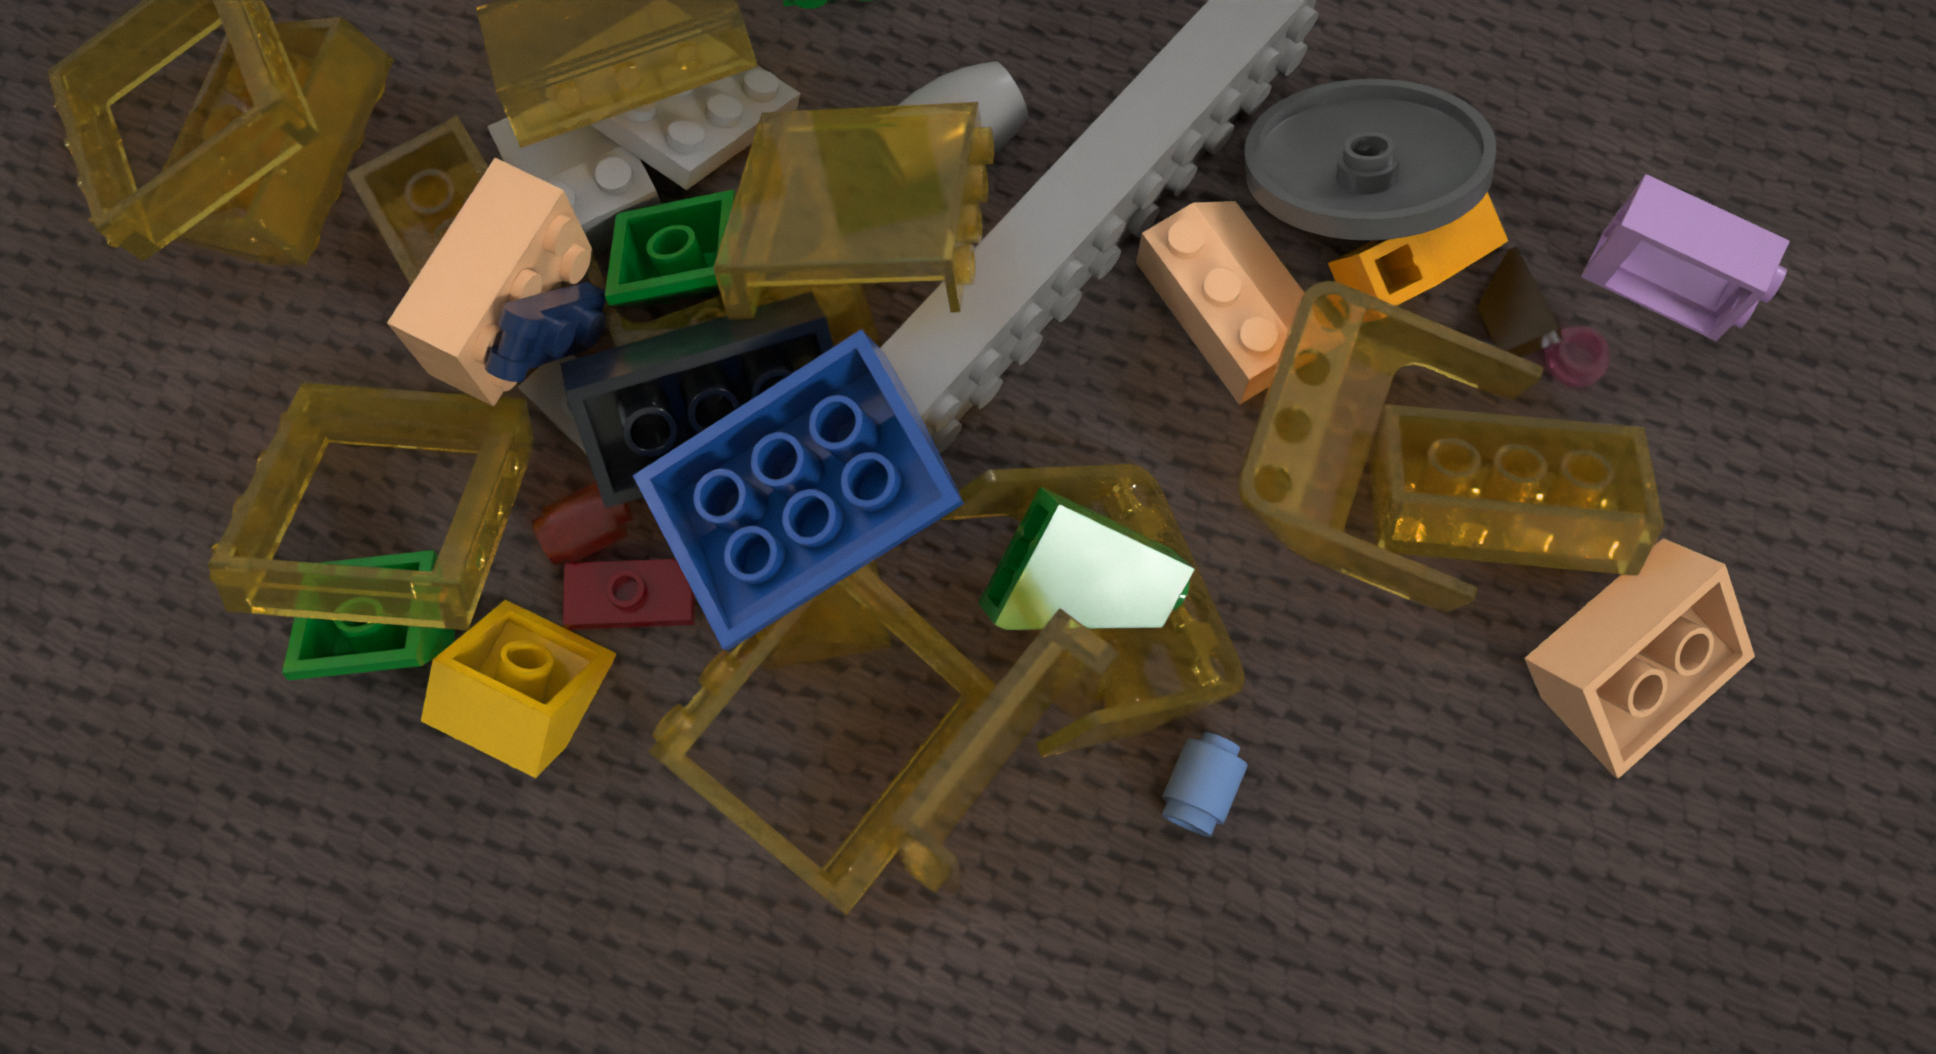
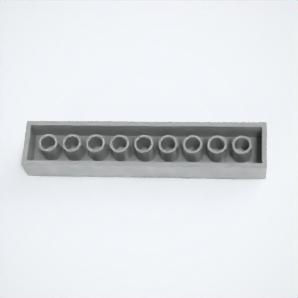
[880,0,1319,453]

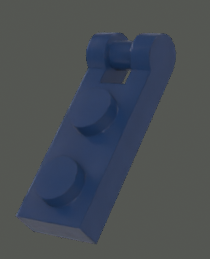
[485,282,606,382]

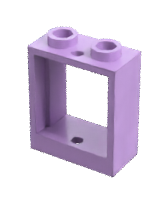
[1581,174,1790,341]

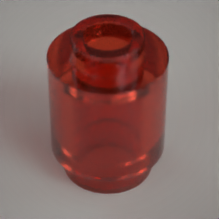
[531,481,633,565]

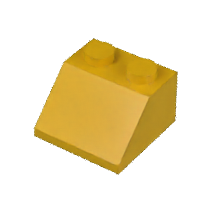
[421,600,616,778]

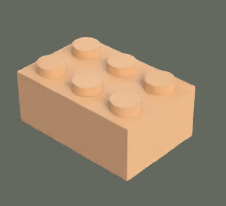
[387,158,592,407]

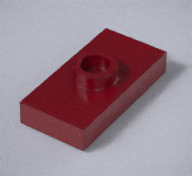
[562,559,695,630]

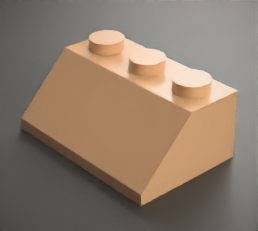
[1136,201,1341,405]
[1524,538,1755,779]

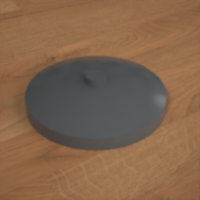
[1244,79,1496,240]

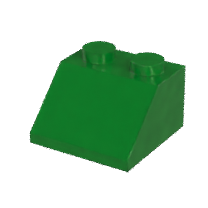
[605,189,757,308]
[282,550,461,681]

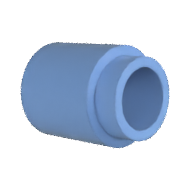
[1162,732,1248,837]

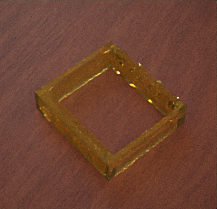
[47,0,320,262]
[208,382,534,630]
[648,566,1016,916]

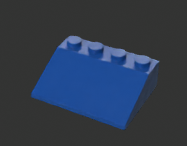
[633,329,965,651]

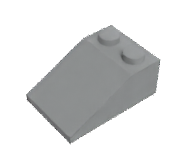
[487,98,661,257]

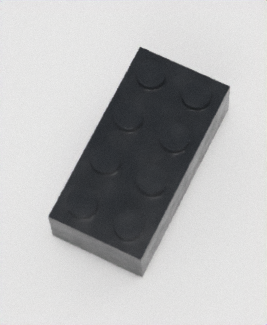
[560,291,834,509]

